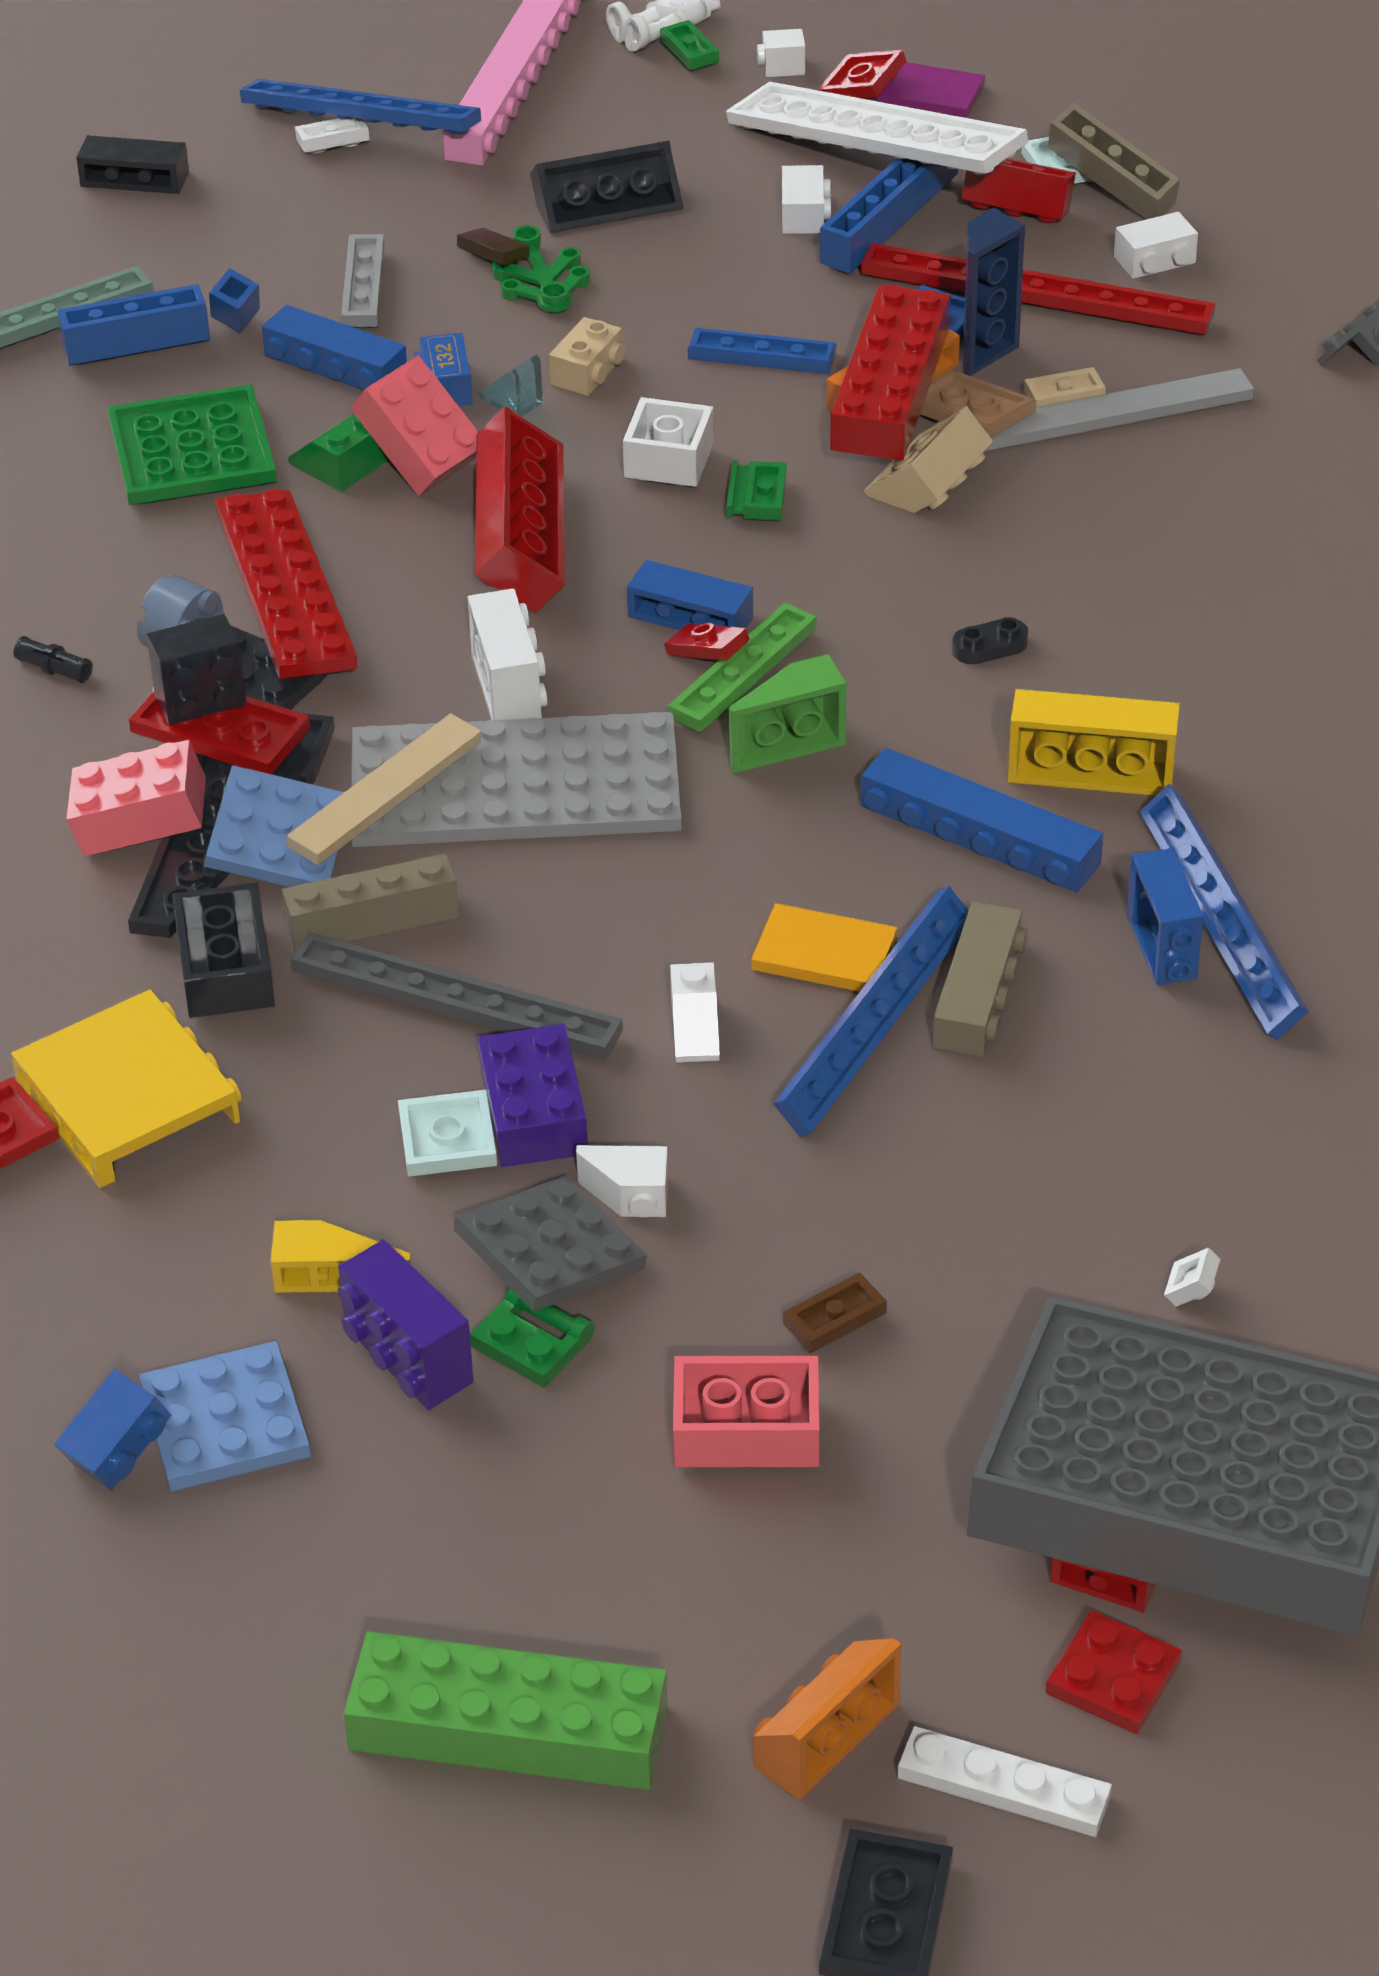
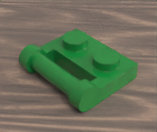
[470,1288,595,1388]

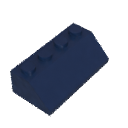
[963,208,1025,376]

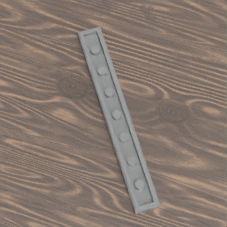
[984,368,1254,452]

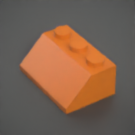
[752,1638,902,1801]

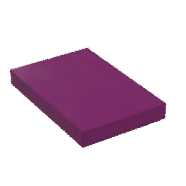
[871,62,985,118]

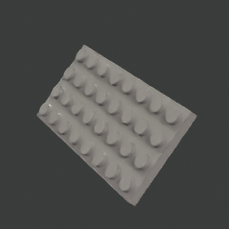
[351,712,682,847]

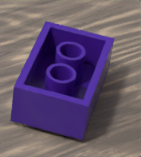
[478,1023,588,1167]
[338,1239,474,1411]

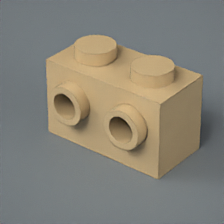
[549,317,625,396]

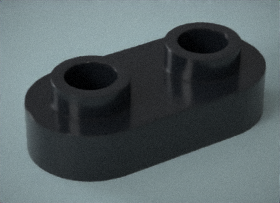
[952,617,1028,664]

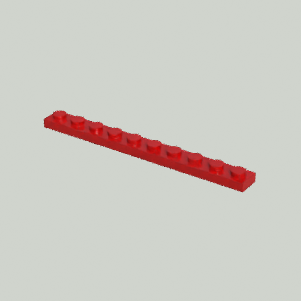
[861,243,1215,335]

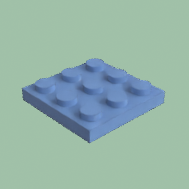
[204,765,344,887]
[139,1341,311,1492]

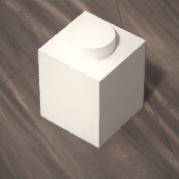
[757,29,805,77]

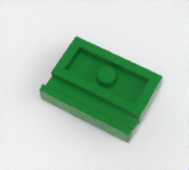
[726,460,787,521]

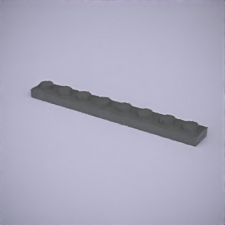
[290,932,623,1060]

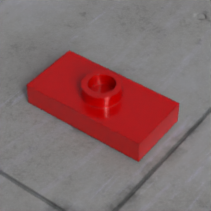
[664,623,750,661]

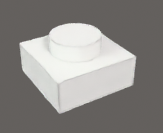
[1164,1248,1221,1307]

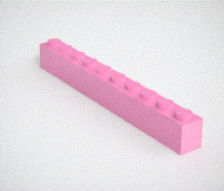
[443,0,582,166]

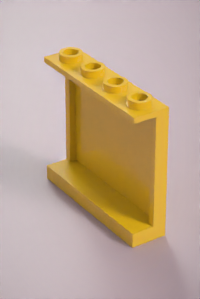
[11,989,242,1189]

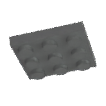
[454,1175,647,1312]

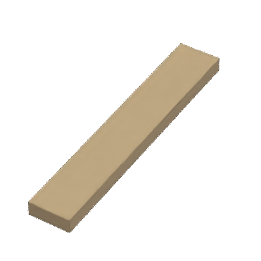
[286,713,481,865]

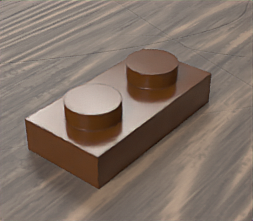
[783,1272,887,1353]

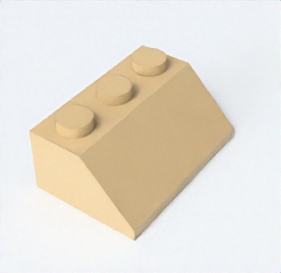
[864,406,993,513]

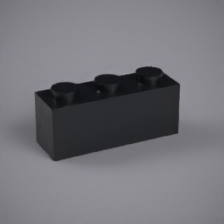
[76,135,189,194]

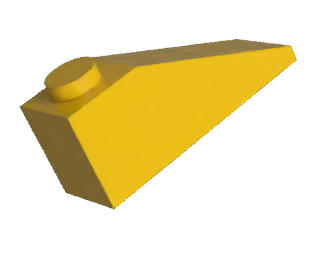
[271,1220,411,1293]

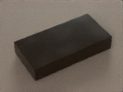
[457,227,530,265]

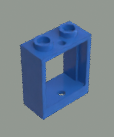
[1127,848,1203,985]

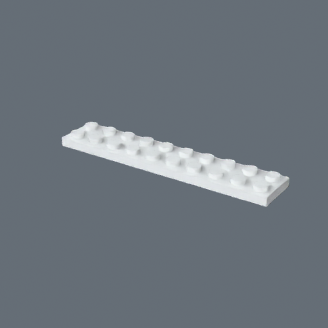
[726,82,1029,175]

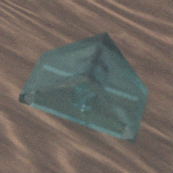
[477,354,543,417]

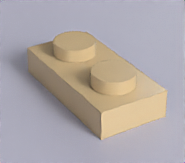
[1024,367,1106,407]

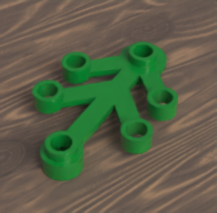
[492,225,590,314]

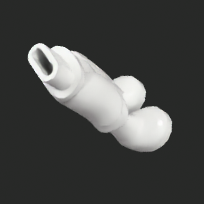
[606,0,721,52]

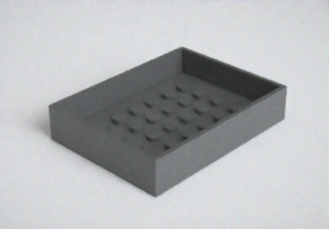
[967,1296,1379,1637]

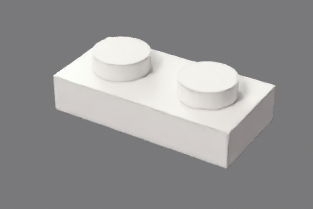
[295,117,370,153]

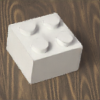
[623,397,714,487]

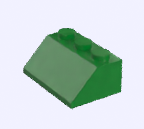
[288,414,390,492]

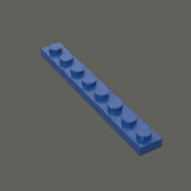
[239,79,482,135]
[1140,784,1309,1040]
[773,886,968,1137]

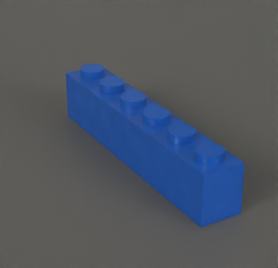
[820,158,958,273]
[861,748,1103,893]

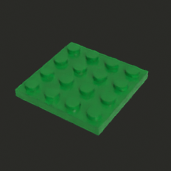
[107,384,277,505]

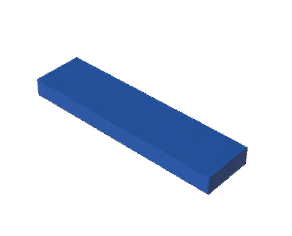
[688,328,836,374]

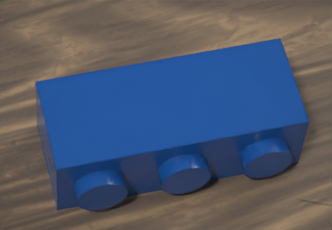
[627,559,753,630]

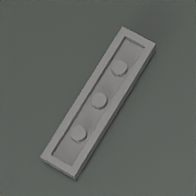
[341,234,385,329]

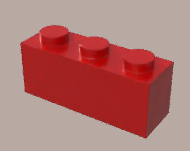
[961,158,1076,223]

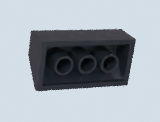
[530,141,684,233]

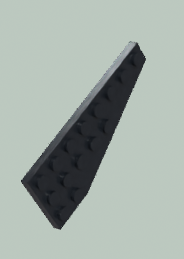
[128,713,335,938]

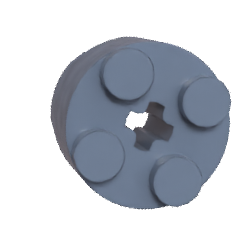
[137,575,228,647]

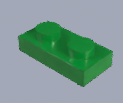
[660,20,719,70]

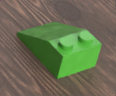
[729,654,847,774]

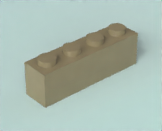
[1048,102,1180,219]
[281,853,459,952]
[933,901,1028,1058]

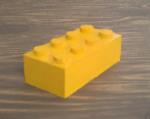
[1008,689,1180,796]

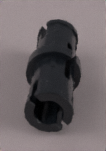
[13,636,93,683]

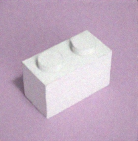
[782,165,831,234]
[1114,212,1198,279]

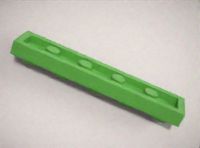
[668,602,817,733]

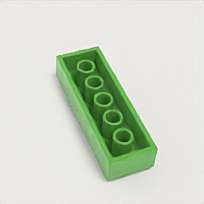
[344,1631,668,1790]

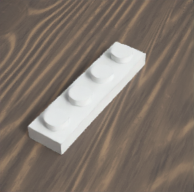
[898,1726,1112,1837]

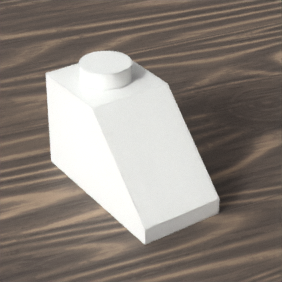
[670,962,719,1063]
[576,1145,668,1217]

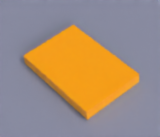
[751,903,898,992]

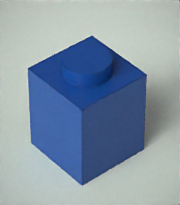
[209,268,260,333]

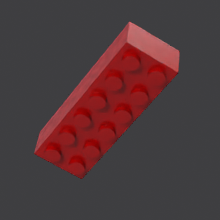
[830,284,950,461]
[475,406,565,613]

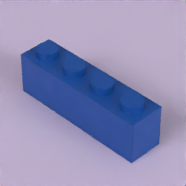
[57,284,210,365]
[262,304,407,390]

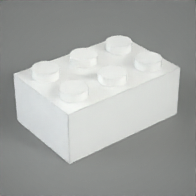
[467,588,547,720]

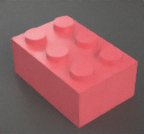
[350,355,478,497]
[66,740,206,857]
[673,1356,819,1468]

